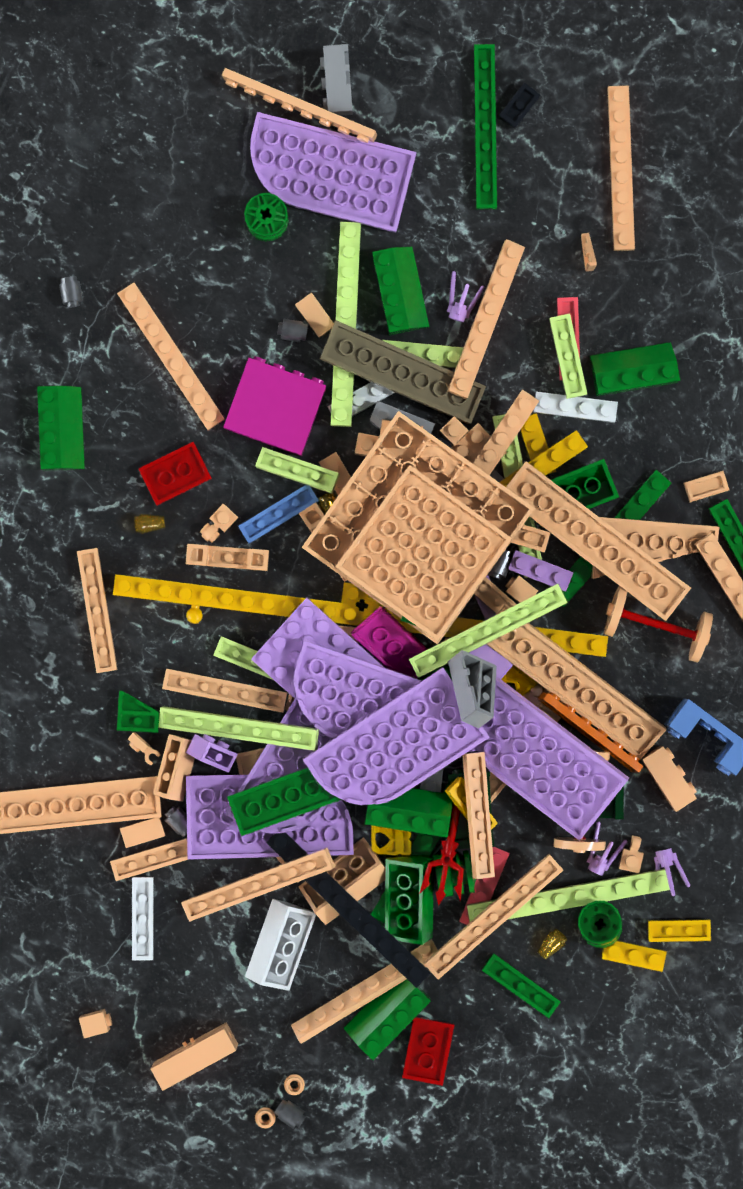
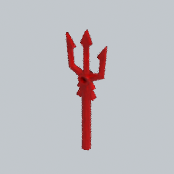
[419,803,464,906]

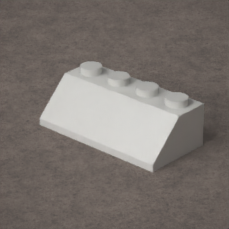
[245,899,316,991]

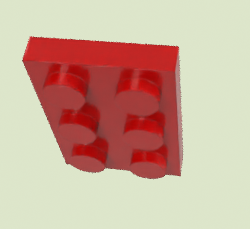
[138,441,212,506]
[402,1016,454,1086]

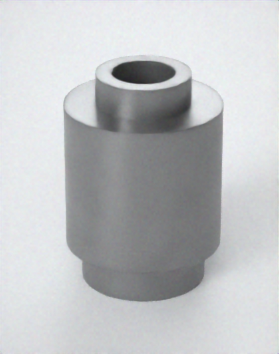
[59,276,83,308]
[277,319,308,342]
[489,550,513,580]
[164,806,187,837]
[274,1099,306,1129]

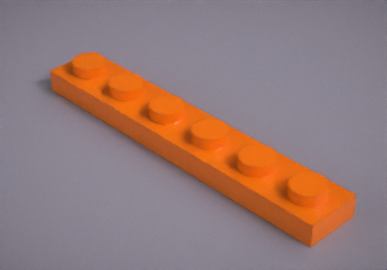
[537,692,643,773]

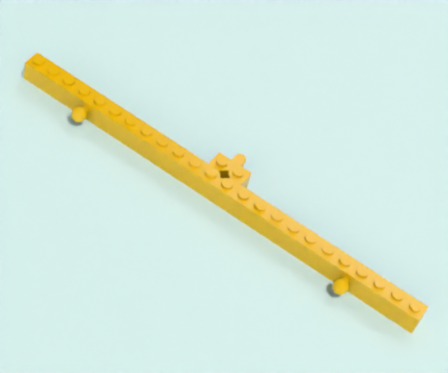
[113,574,608,657]

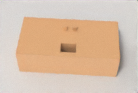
[151,1022,238,1091]

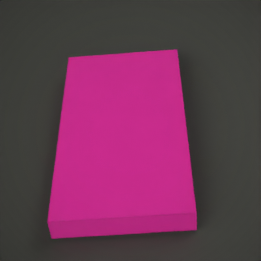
[351,606,428,679]

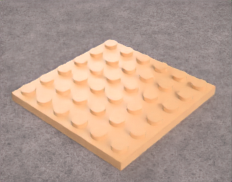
[336,465,512,641]

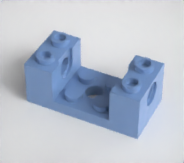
[664,698,743,776]

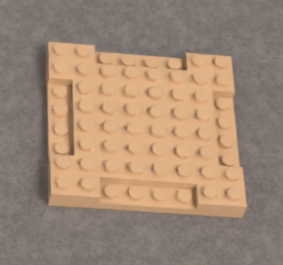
[302,411,535,645]

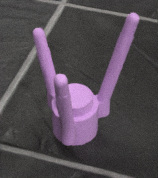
[447,271,485,322]
[587,822,627,876]
[654,848,690,896]

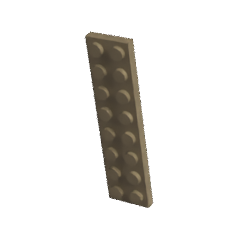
[320,320,486,425]

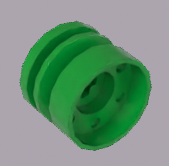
[244,193,289,242]
[433,850,476,897]
[578,901,622,948]

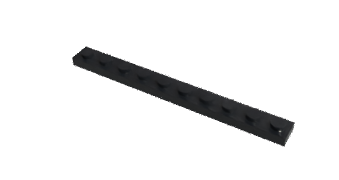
[266,833,431,988]

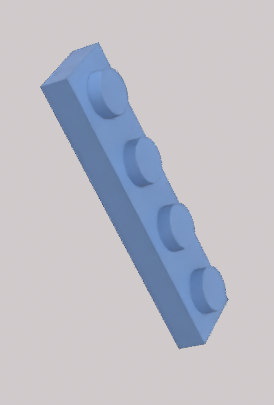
[238,485,319,544]

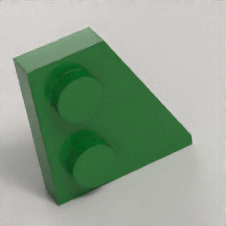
[117,691,160,733]

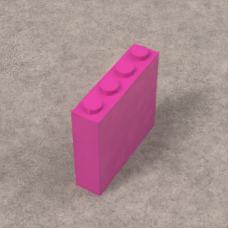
[224,356,327,457]

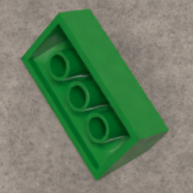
[372,247,429,336]
[590,342,680,396]
[37,386,85,471]
[539,459,619,528]
[365,788,452,837]
[385,856,434,945]
[344,979,431,1060]

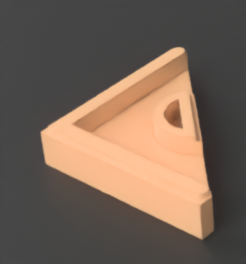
[581,233,597,272]

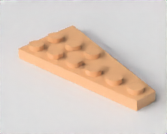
[591,517,719,579]

